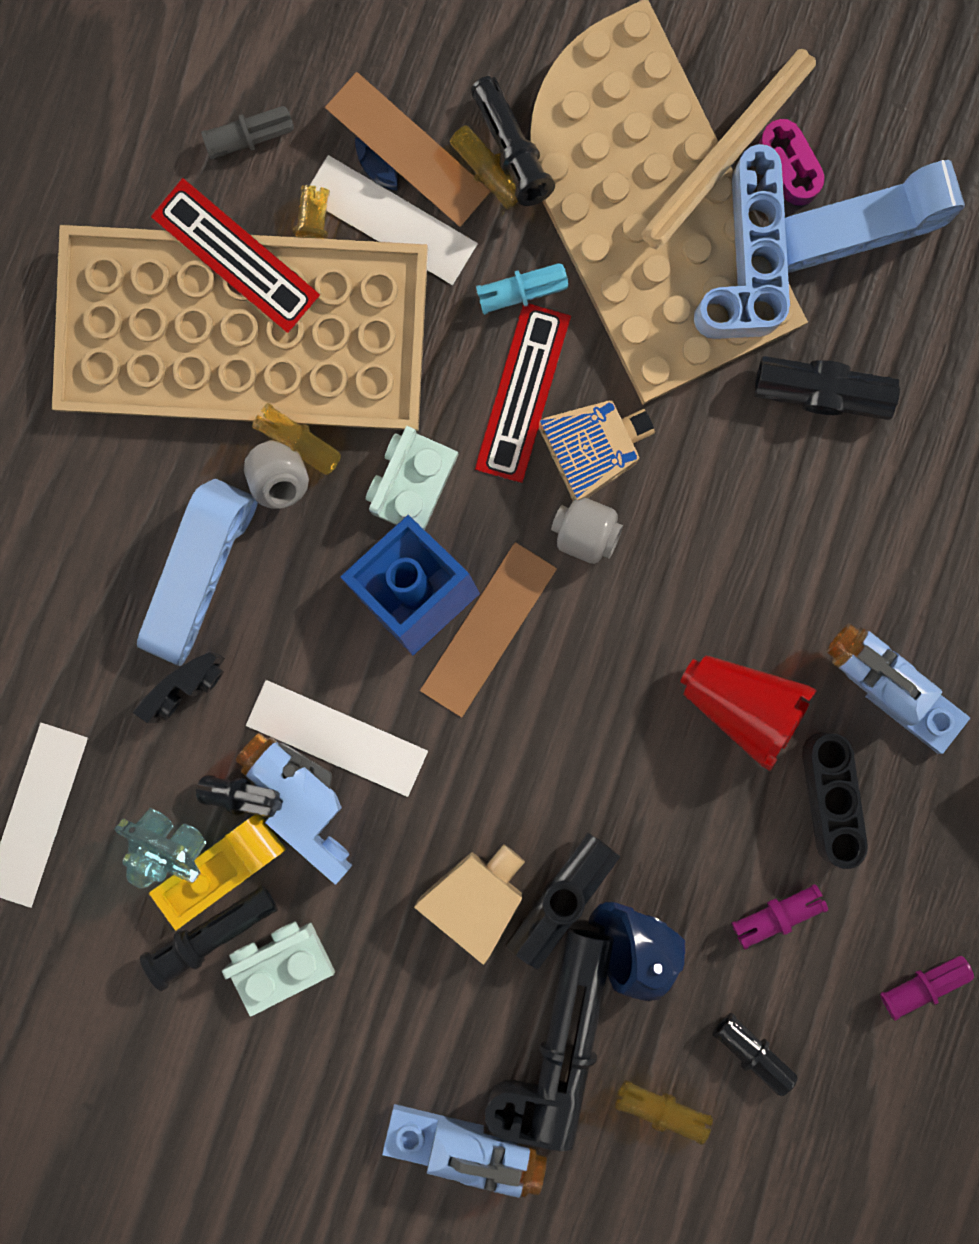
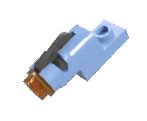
[826,623,970,754]
[235,733,352,885]
[382,1104,547,1198]

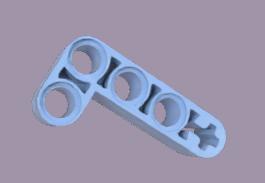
[694,144,790,339]
[785,160,965,273]
[137,479,258,666]

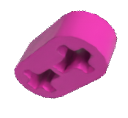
[759,119,825,206]

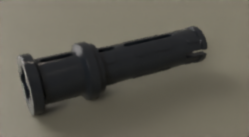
[471,76,555,206]
[140,885,278,991]

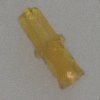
[450,125,518,210]
[292,185,330,239]
[252,403,341,475]

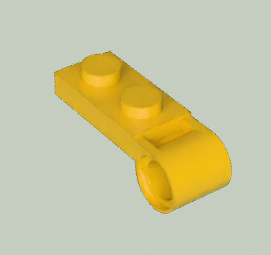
[149,815,286,931]

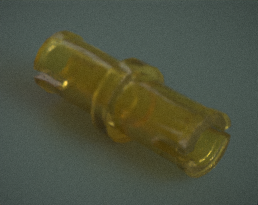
[615,1080,713,1145]

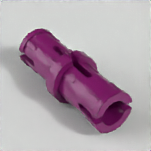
[731,884,828,950]

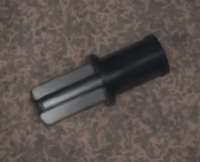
[196,775,282,817]
[712,1013,798,1096]

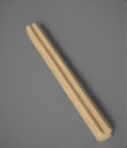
[641,49,816,249]

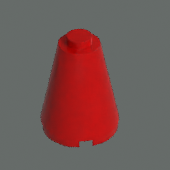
[680,655,817,771]

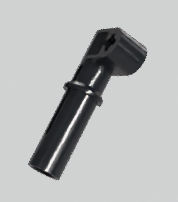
[485,929,614,1151]

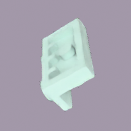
[366,426,459,530]
[222,921,335,1017]

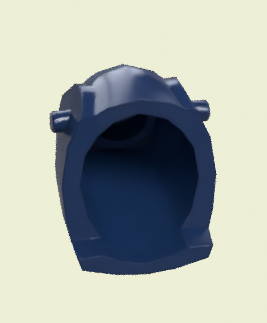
[589,902,685,1002]

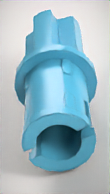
[476,263,568,315]

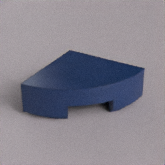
[355,138,399,191]

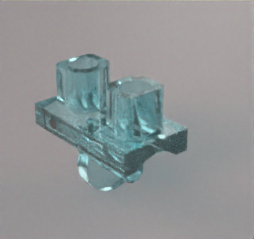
[114,808,206,888]

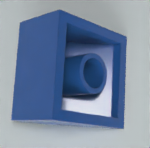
[340,514,480,656]

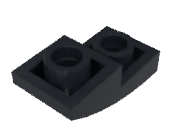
[133,652,225,723]

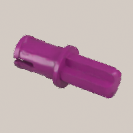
[880,956,975,1021]

